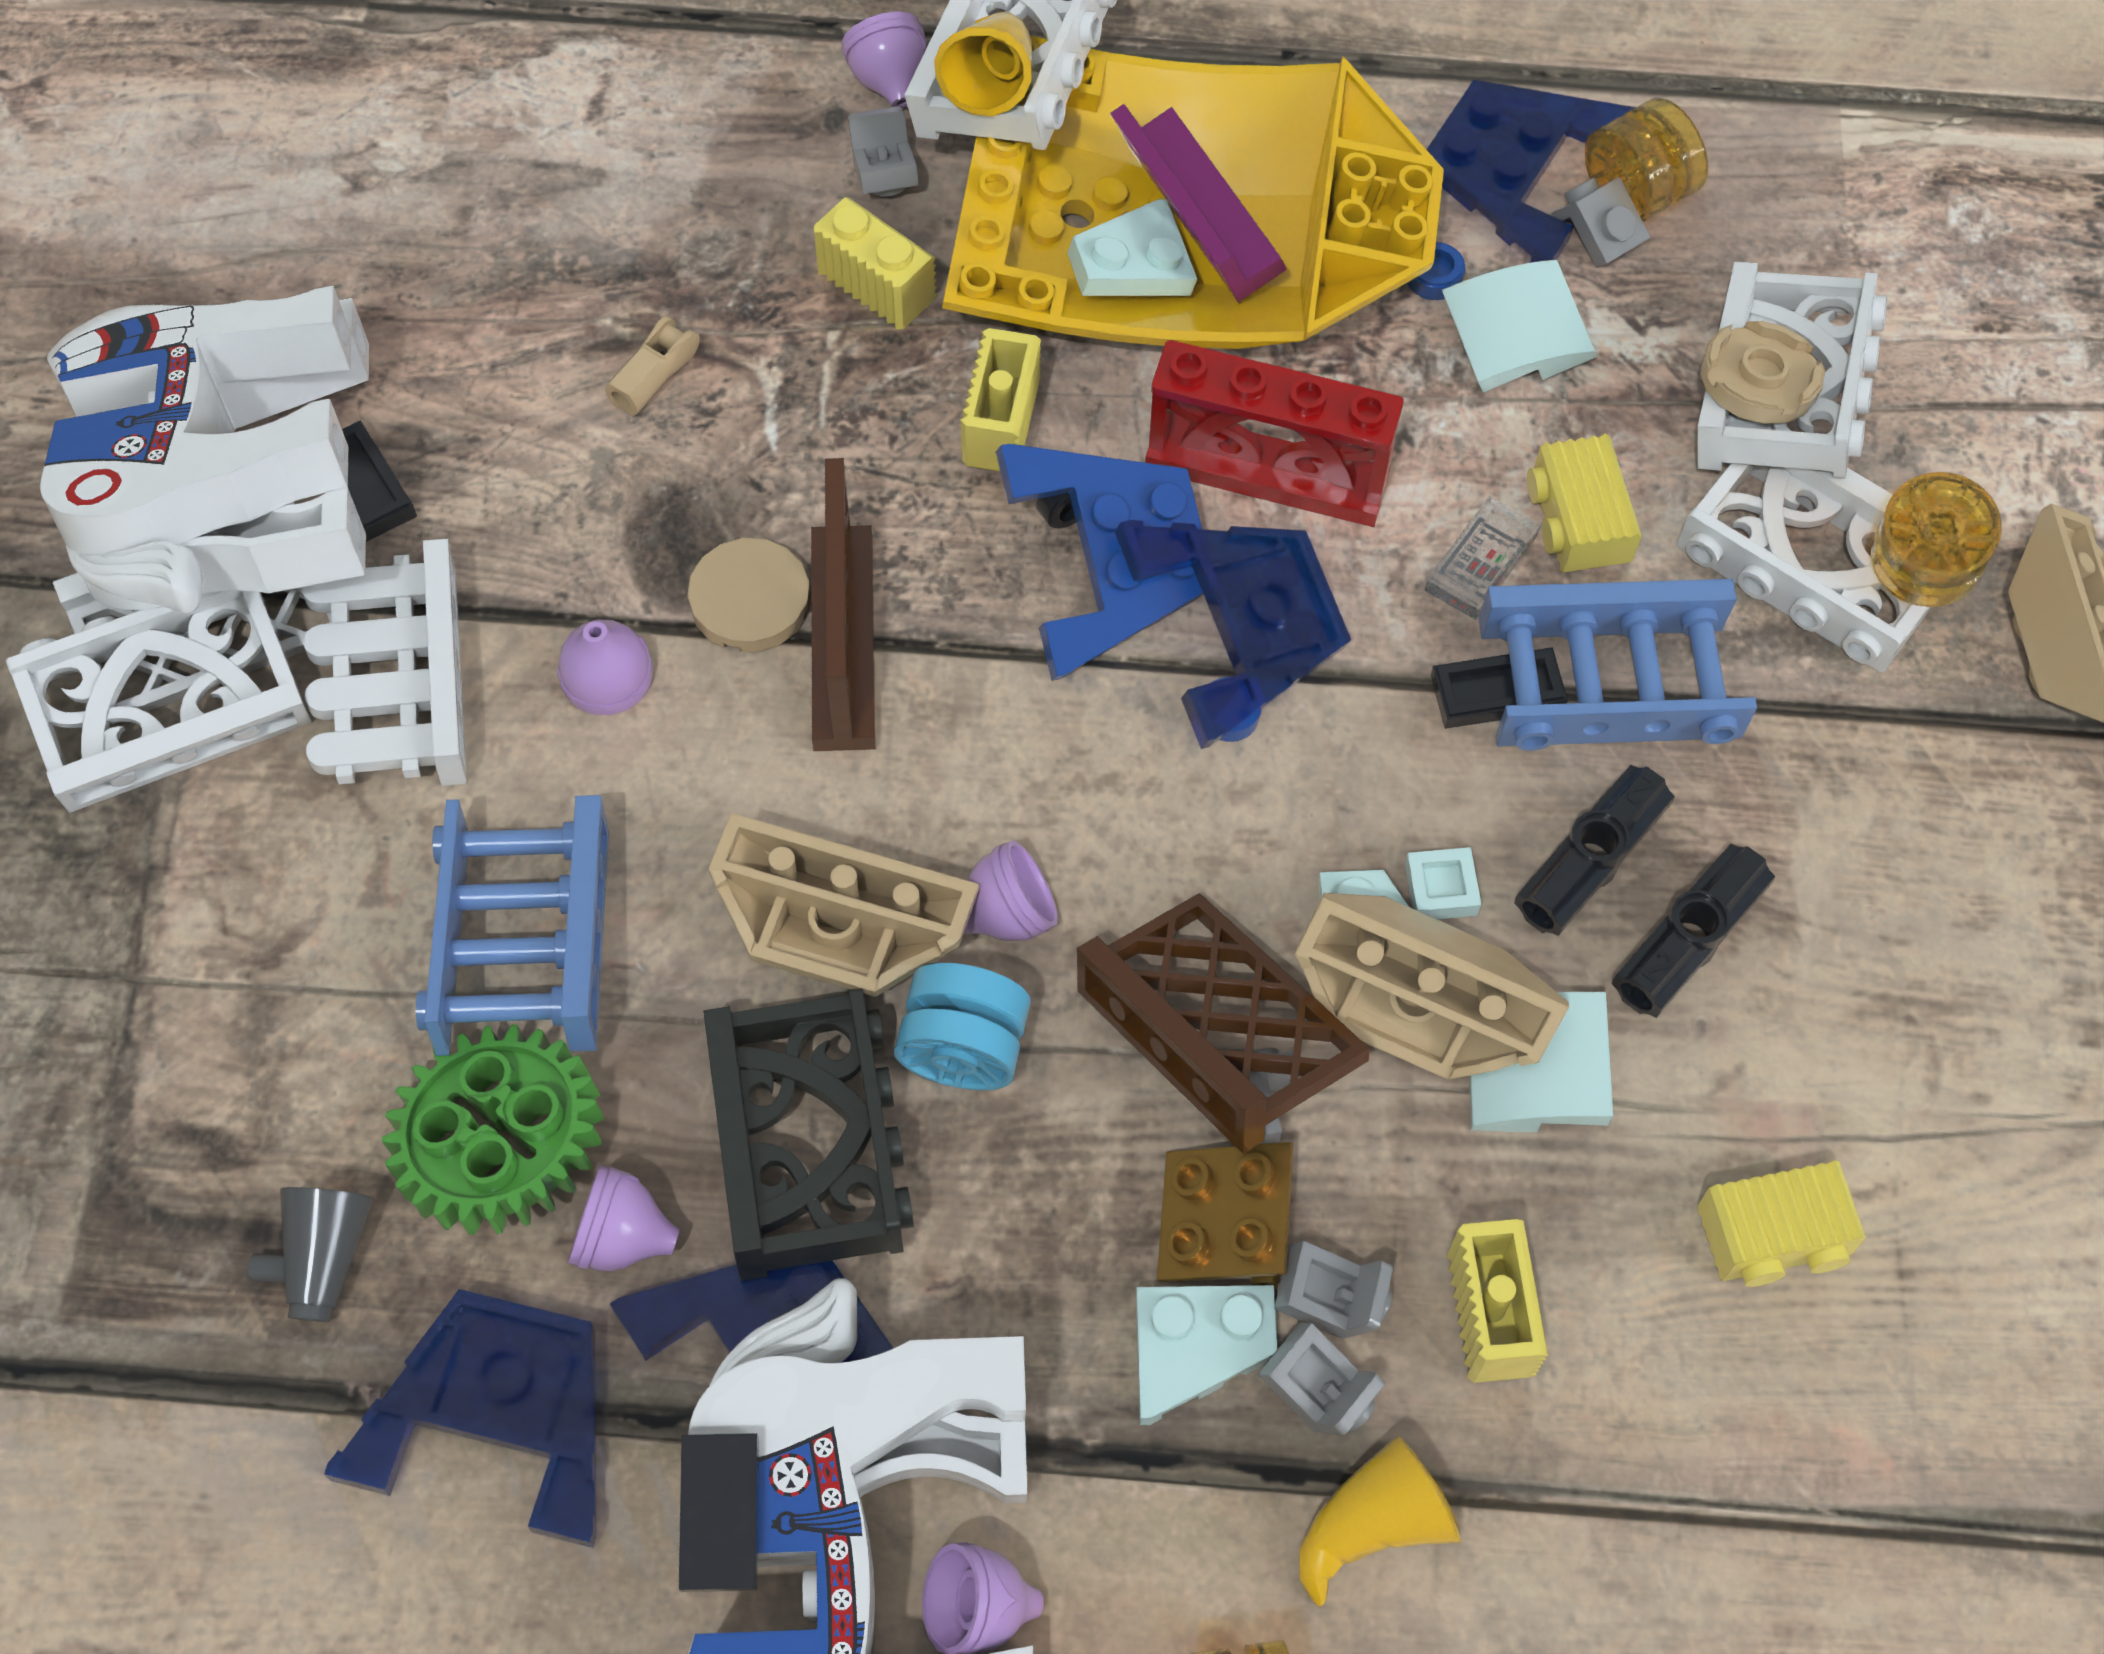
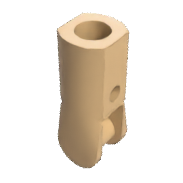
[605,316,700,417]

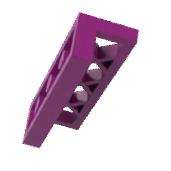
[1110,104,1287,303]

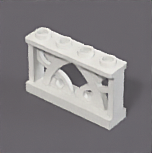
[904,0,1117,150]
[1698,262,1887,479]
[1677,427,1974,673]
[6,591,312,813]

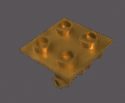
[1157,1142,1293,1289]

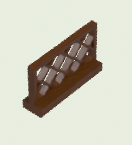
[811,458,876,751]
[1077,893,1370,1154]

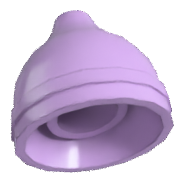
[841,11,927,108]
[557,619,653,715]
[964,840,1058,941]
[568,1165,680,1272]
[922,1542,1044,1654]

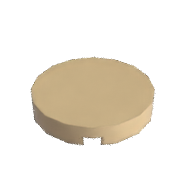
[1700,321,1825,424]
[688,538,811,652]

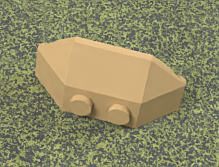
[2008,503,2104,723]
[708,813,979,997]
[1295,893,1569,1080]

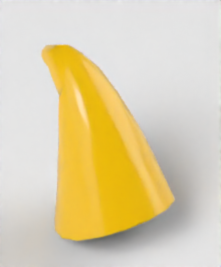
[934,12,1032,116]
[1299,1435,1462,1607]

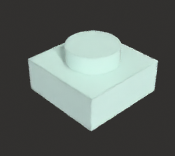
[1405,847,1482,920]

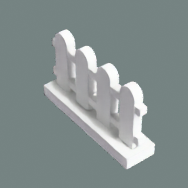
[302,539,467,786]

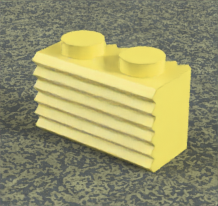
[814,197,937,330]
[960,328,1041,472]
[1527,434,1642,573]
[1698,1160,1866,1287]
[1446,1219,1548,1383]

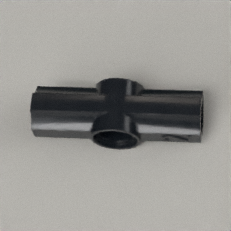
[1514,765,1675,936]
[1612,844,1775,1018]

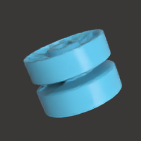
[894,963,1031,1090]

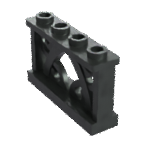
[703,988,914,1281]

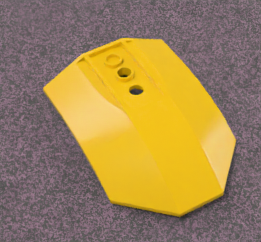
[942,35,1444,349]

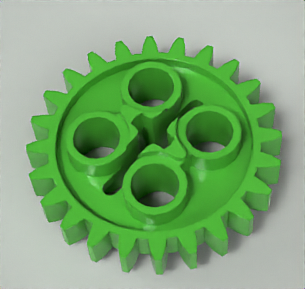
[382,1024,604,1235]

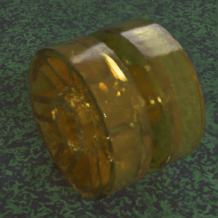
[1585,98,1708,222]
[1871,472,2002,607]

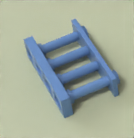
[1478,579,1757,751]
[416,795,609,1056]

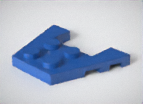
[996,444,1216,681]

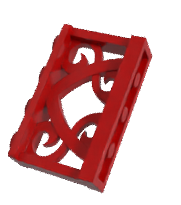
[1145,340,1404,527]

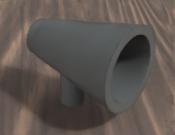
[247,1187,374,1322]

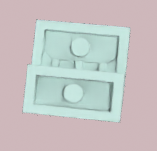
[1442,260,1597,393]
[1469,992,1613,1133]

